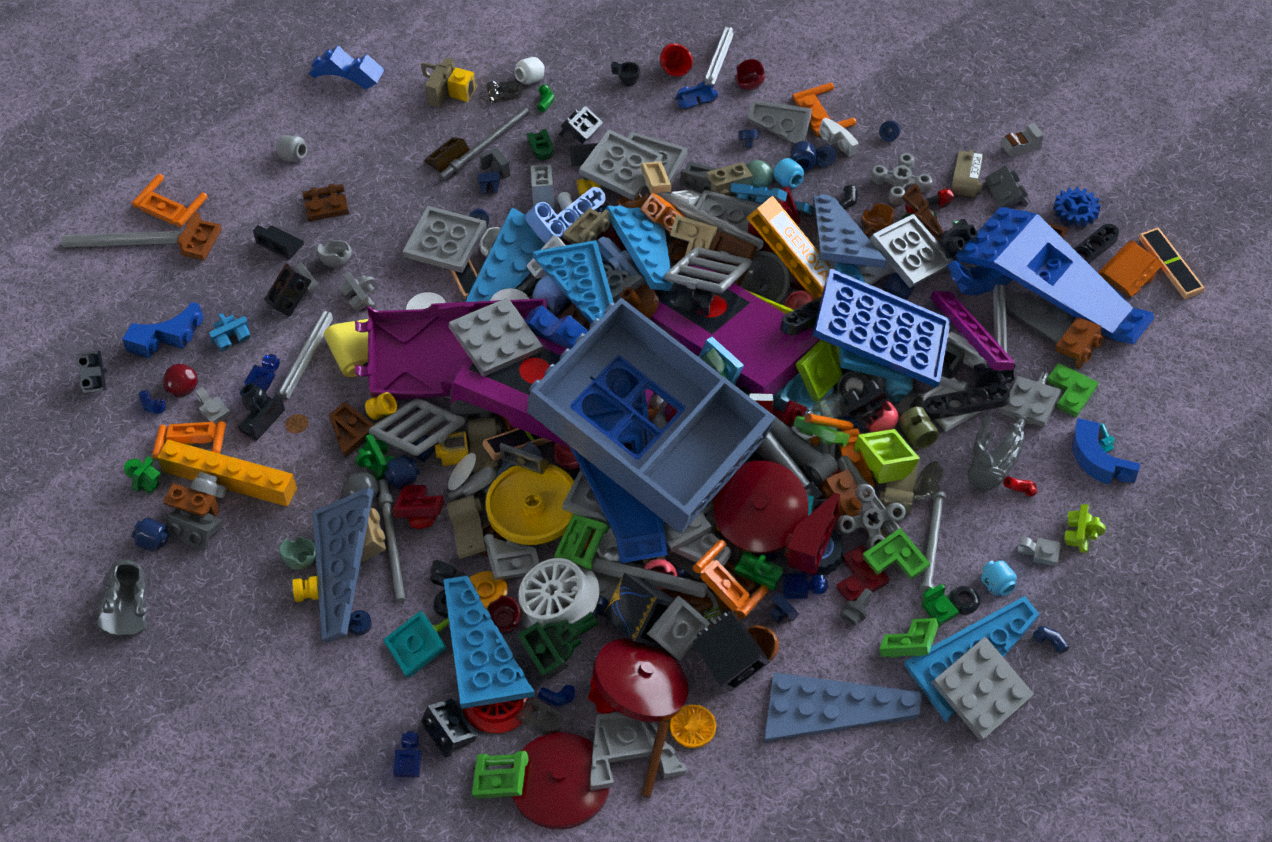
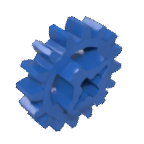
[1053,187,1101,228]

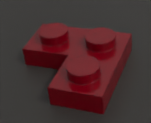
[392,485,444,519]
[836,545,890,601]

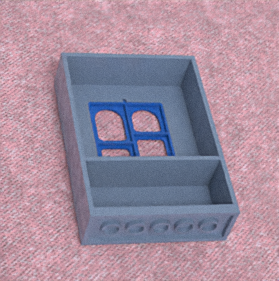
[527,298,776,534]

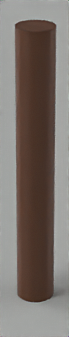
[641,721,669,798]

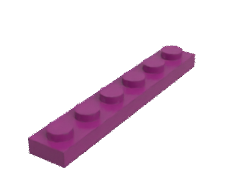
[930,291,1015,371]

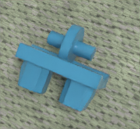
[209,313,250,352]

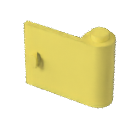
[323,319,368,377]

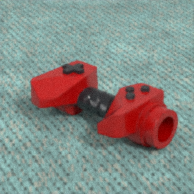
[905,188,954,214]

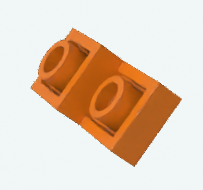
[640,193,687,233]

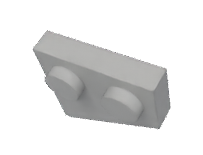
[484,534,539,580]

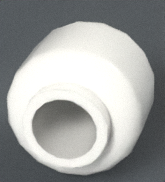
[515,57,545,85]

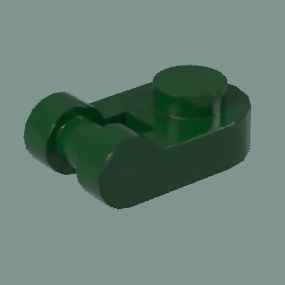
[526,129,554,160]

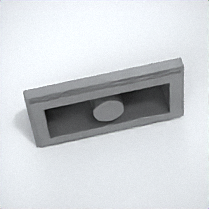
[500,443,550,474]

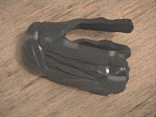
[967,415,1024,491]
[95,560,147,637]

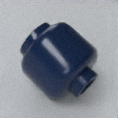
[790,141,817,172]
[882,272,915,300]
[384,455,420,488]
[132,517,169,552]

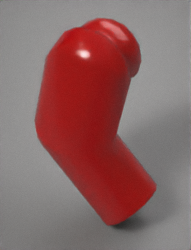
[1003,476,1037,497]
[409,516,437,529]

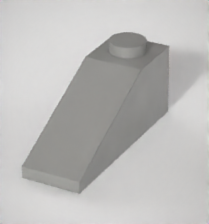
[531,164,555,209]

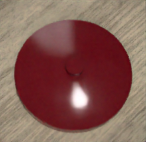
[713,461,809,554]
[592,638,689,723]
[511,732,610,830]

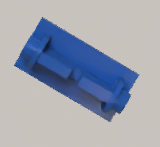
[675,81,718,109]

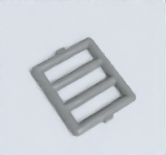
[664,247,752,293]
[369,398,465,456]

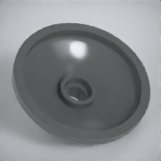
[740,251,791,304]

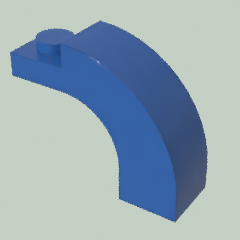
[947,260,1013,295]
[1072,418,1140,485]

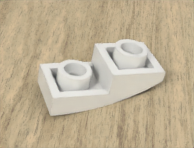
[819,118,859,157]

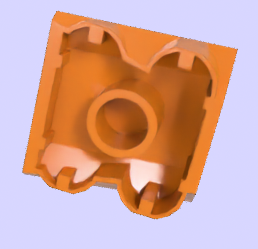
[1098,240,1162,298]

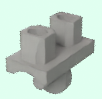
[339,272,377,312]

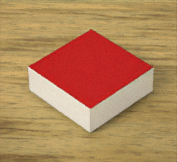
[750,394,773,415]

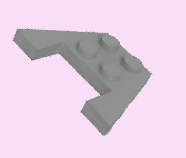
[589,712,687,791]

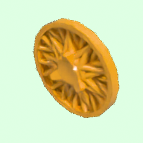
[469,571,508,609]
[670,704,716,749]

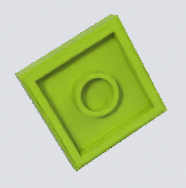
[796,340,843,402]

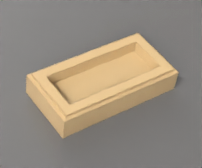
[640,161,671,194]

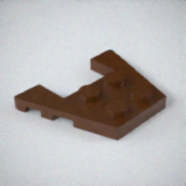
[863,183,944,244]

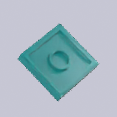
[383,610,447,678]

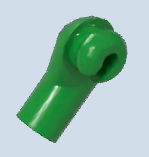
[537,84,555,113]

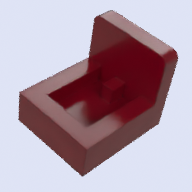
[773,400,807,428]

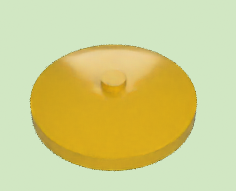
[485,464,576,545]

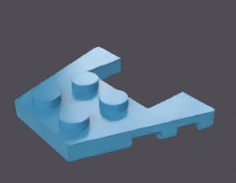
[730,183,813,215]

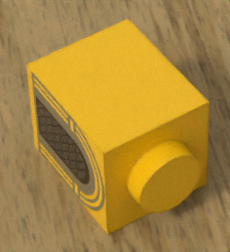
[447,67,476,102]
[435,432,469,466]

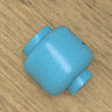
[773,158,804,189]
[884,375,914,403]
[981,561,1017,596]

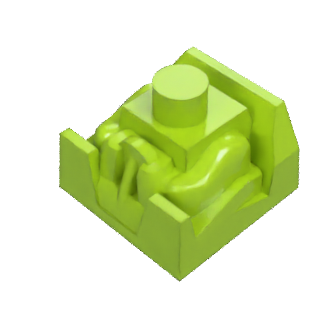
[854,429,920,484]

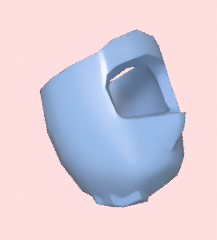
[533,274,569,315]

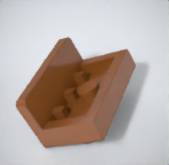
[177,212,222,261]
[1056,317,1103,369]
[818,469,864,526]
[163,483,220,517]

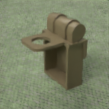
[421,57,455,107]

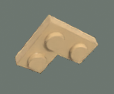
[670,215,718,259]

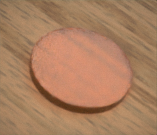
[286,414,309,433]

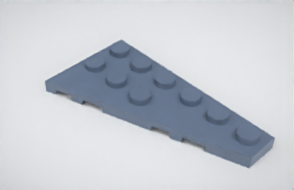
[812,194,886,268]
[313,488,374,642]
[764,673,921,743]

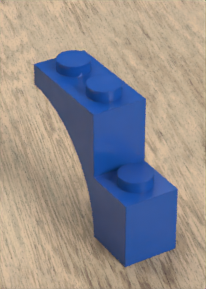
[309,46,384,90]
[122,302,203,359]
[524,305,588,350]

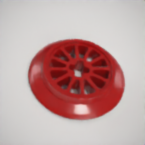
[462,697,533,733]

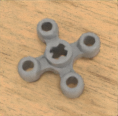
[871,153,933,206]
[836,484,906,549]

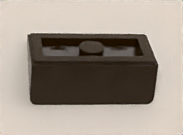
[424,137,470,173]

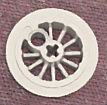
[518,558,599,628]

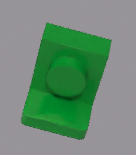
[921,584,959,627]

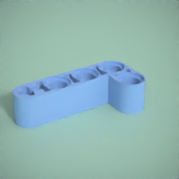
[526,187,605,243]

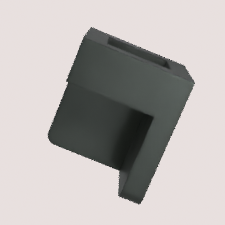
[941,343,965,379]

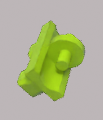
[1065,504,1106,553]

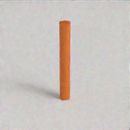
[804,413,854,430]

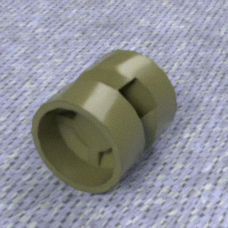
[898,407,939,450]

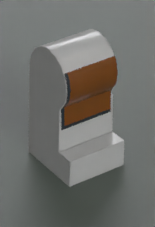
[1000,123,1044,157]

